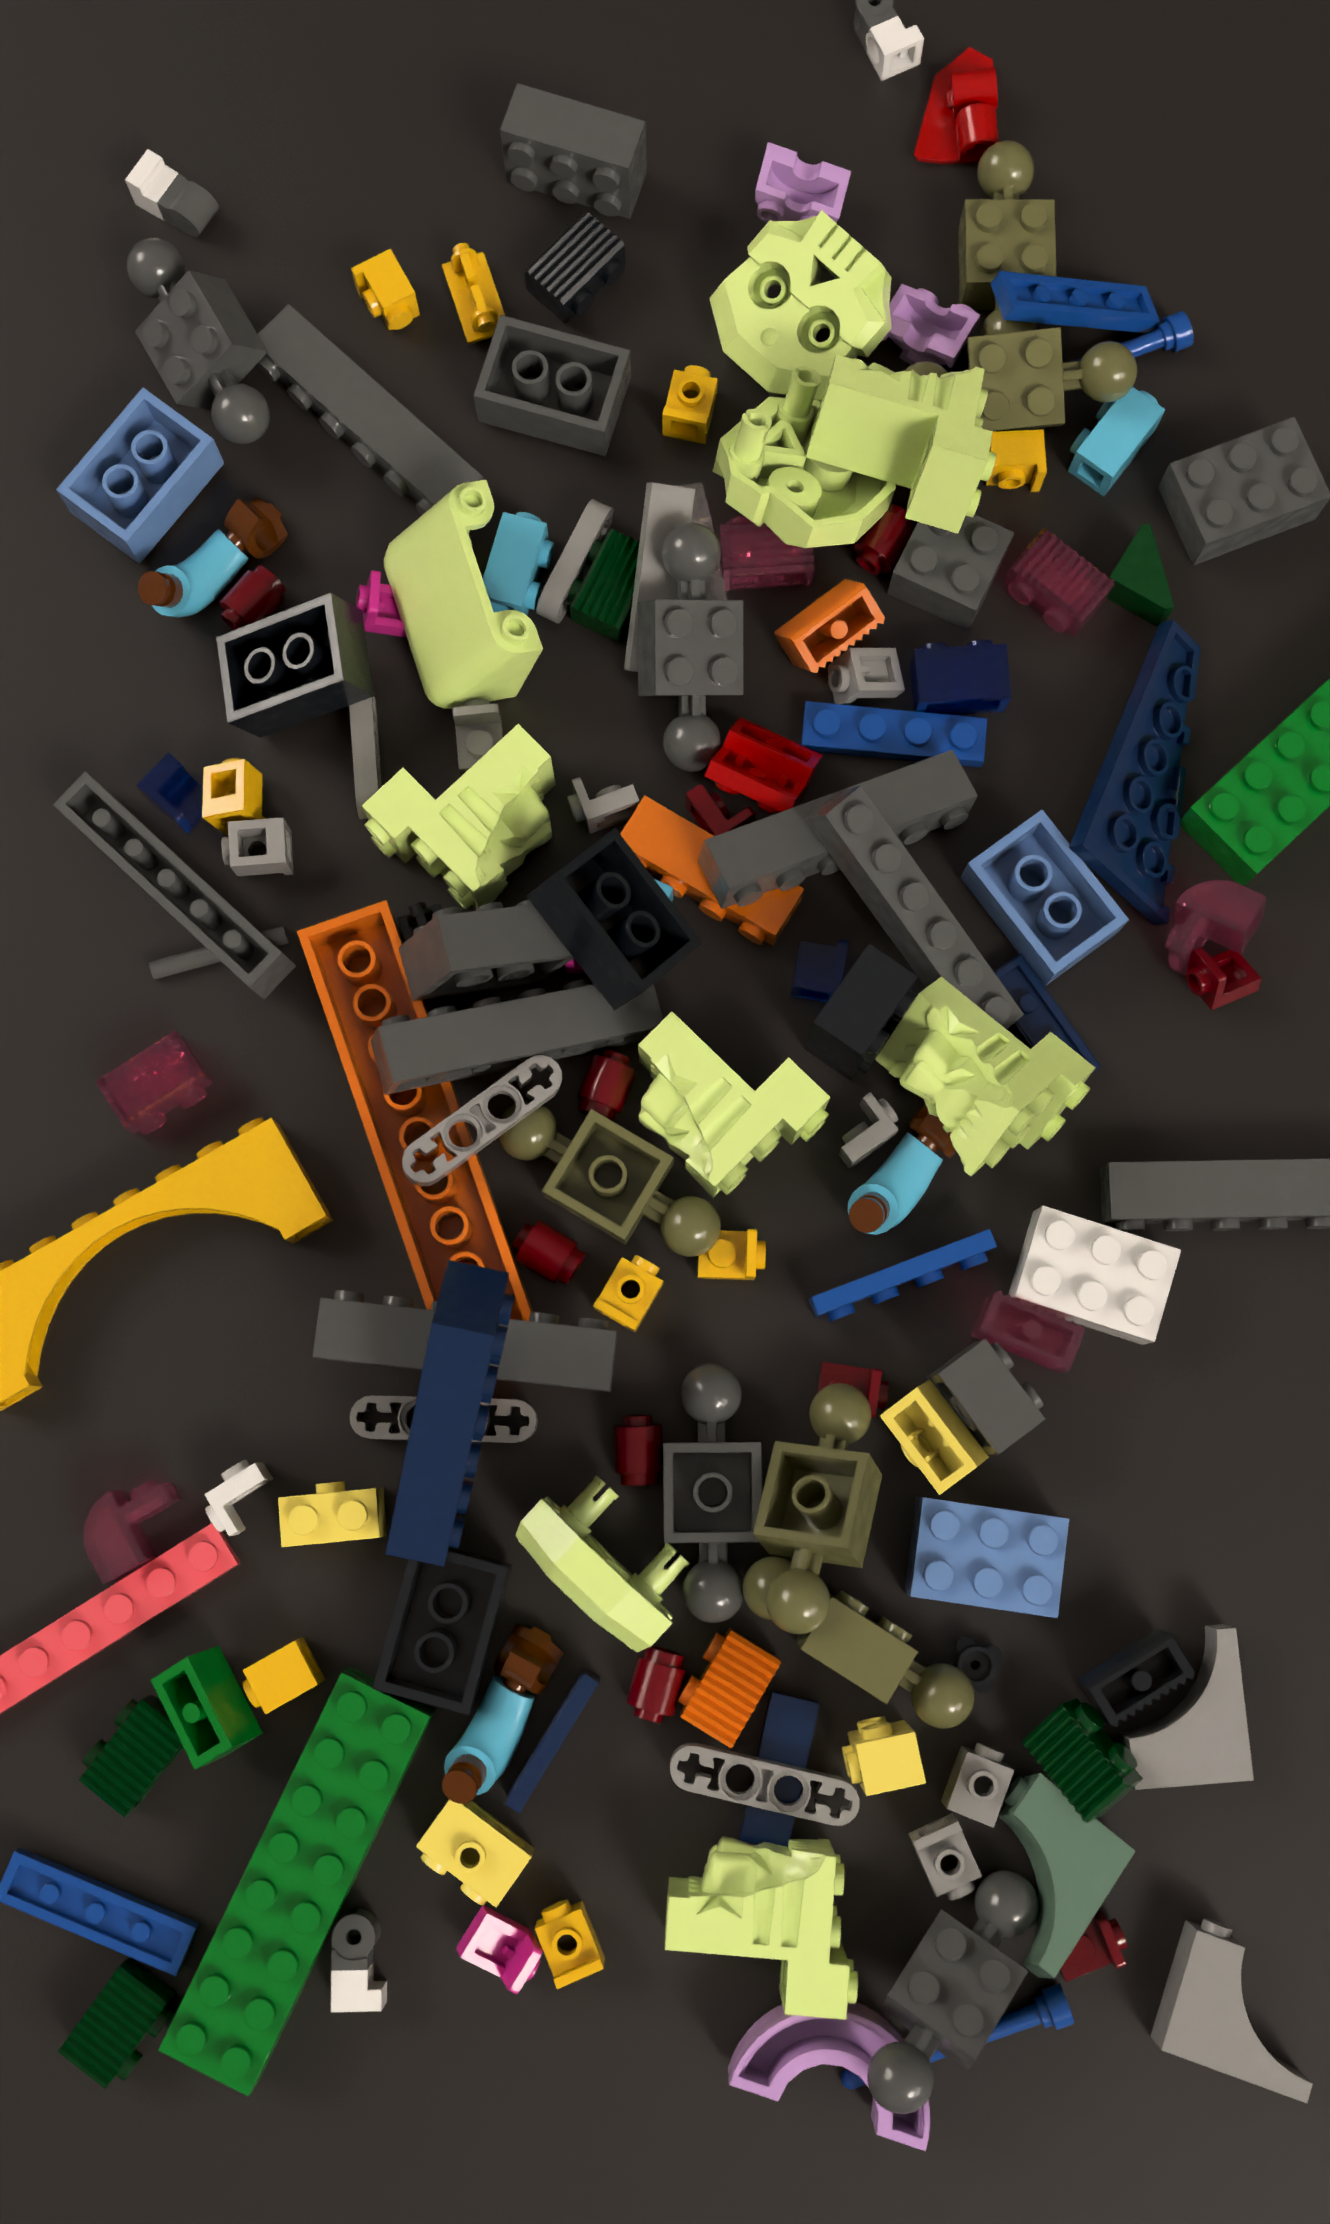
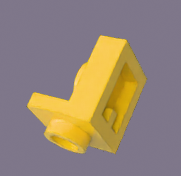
[698,1229,766,1280]

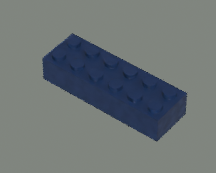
[386,1260,515,1566]

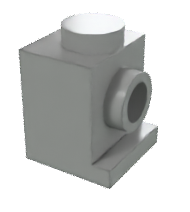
[221,817,294,876]
[908,1813,982,1900]

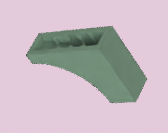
[998,1773,1136,1978]

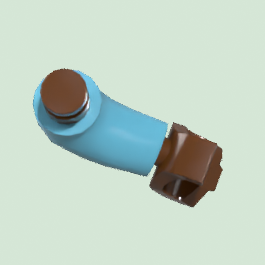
[138,498,288,617]
[848,1104,956,1235]
[442,1624,564,1804]

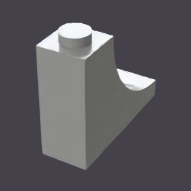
[1119,1624,1254,1790]
[1150,1918,1313,2103]

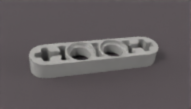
[402,1055,562,1186]
[349,1395,538,1443]
[670,1742,860,1826]

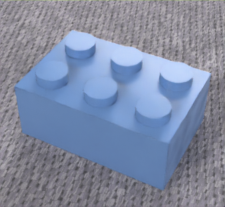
[56,387,224,564]
[960,810,1129,986]
[904,1496,1069,1618]

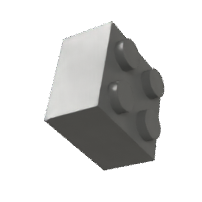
[887,515,1014,631]
[927,1339,1045,1455]

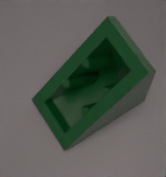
[1101,523,1175,626]

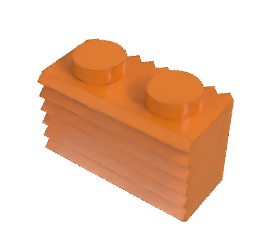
[774,578,885,673]
[677,1627,782,1749]

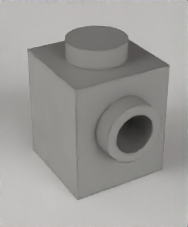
[941,1742,1014,1828]

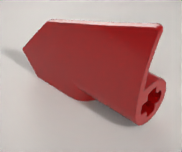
[914,47,999,164]

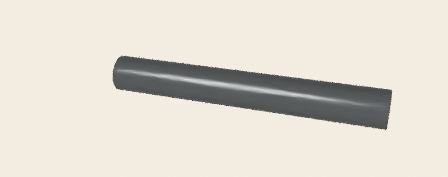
[149,925,289,980]

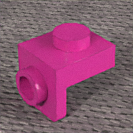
[356,570,407,638]
[456,1906,543,1994]

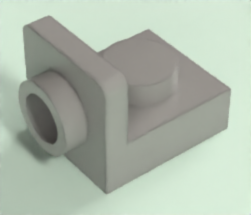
[828,648,905,705]
[452,699,503,775]
[567,777,640,834]
[838,1093,899,1170]

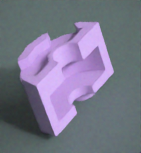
[755,142,851,223]
[882,284,980,368]

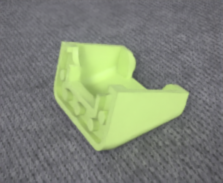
[383,480,543,709]

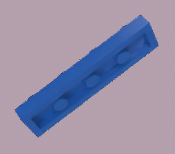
[991,271,1160,333]
[801,701,987,768]
[808,1229,997,1322]
[0,1848,200,1976]

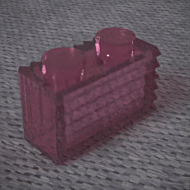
[719,516,815,591]
[1004,528,1115,637]
[95,1031,213,1134]
[971,1290,1085,1373]

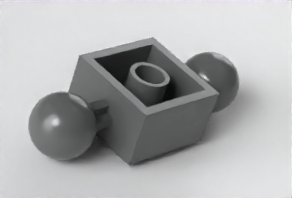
[127,238,270,444]
[638,523,743,772]
[663,1363,762,1623]
[867,1870,1039,2114]

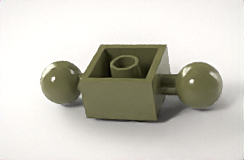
[958,140,1057,336]
[905,327,1137,432]
[498,1100,721,1257]
[753,1383,882,1634]
[742,1556,974,1729]

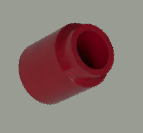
[853,504,917,575]
[219,565,286,630]
[577,1050,636,1121]
[512,1220,586,1286]
[614,1415,663,1486]
[627,1646,686,1723]

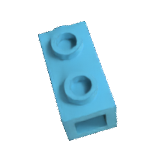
[1068,387,1165,496]
[483,512,554,615]

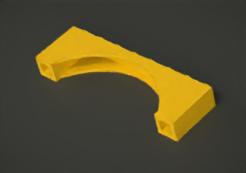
[0,1117,334,1411]

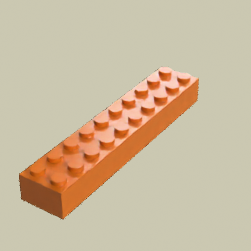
[297,900,533,1321]

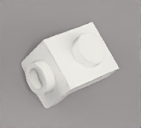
[204,1460,273,1536]

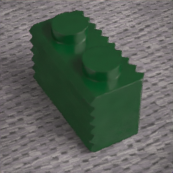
[567,529,640,643]
[79,1695,184,1818]
[1022,1698,1143,1823]
[58,1957,176,2089]

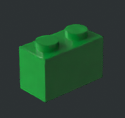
[151,1645,263,1770]

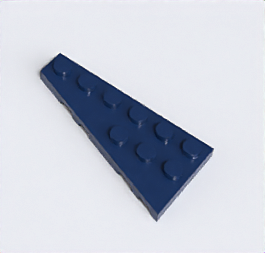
[1069,619,1201,925]

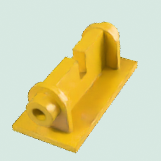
[441,243,505,344]

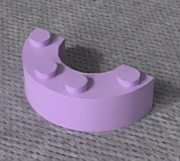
[728,2002,930,2151]

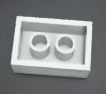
[1006,1205,1181,1345]

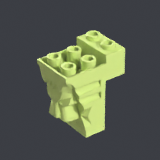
[806,354,997,534]
[362,724,556,910]
[875,977,1095,1176]
[638,1011,831,1198]
[665,1837,858,2020]

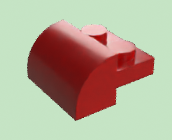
[704,717,823,814]

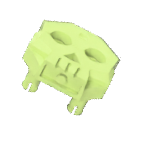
[709,210,892,402]
[713,366,896,548]
[515,1475,690,1652]

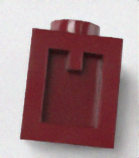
[685,784,755,836]
[817,1362,889,1419]
[1060,1909,1128,1982]

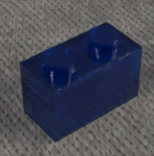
[910,640,1011,715]

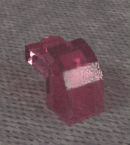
[1165,880,1266,976]
[84,1479,182,1585]

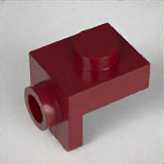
[1185,947,1262,1011]

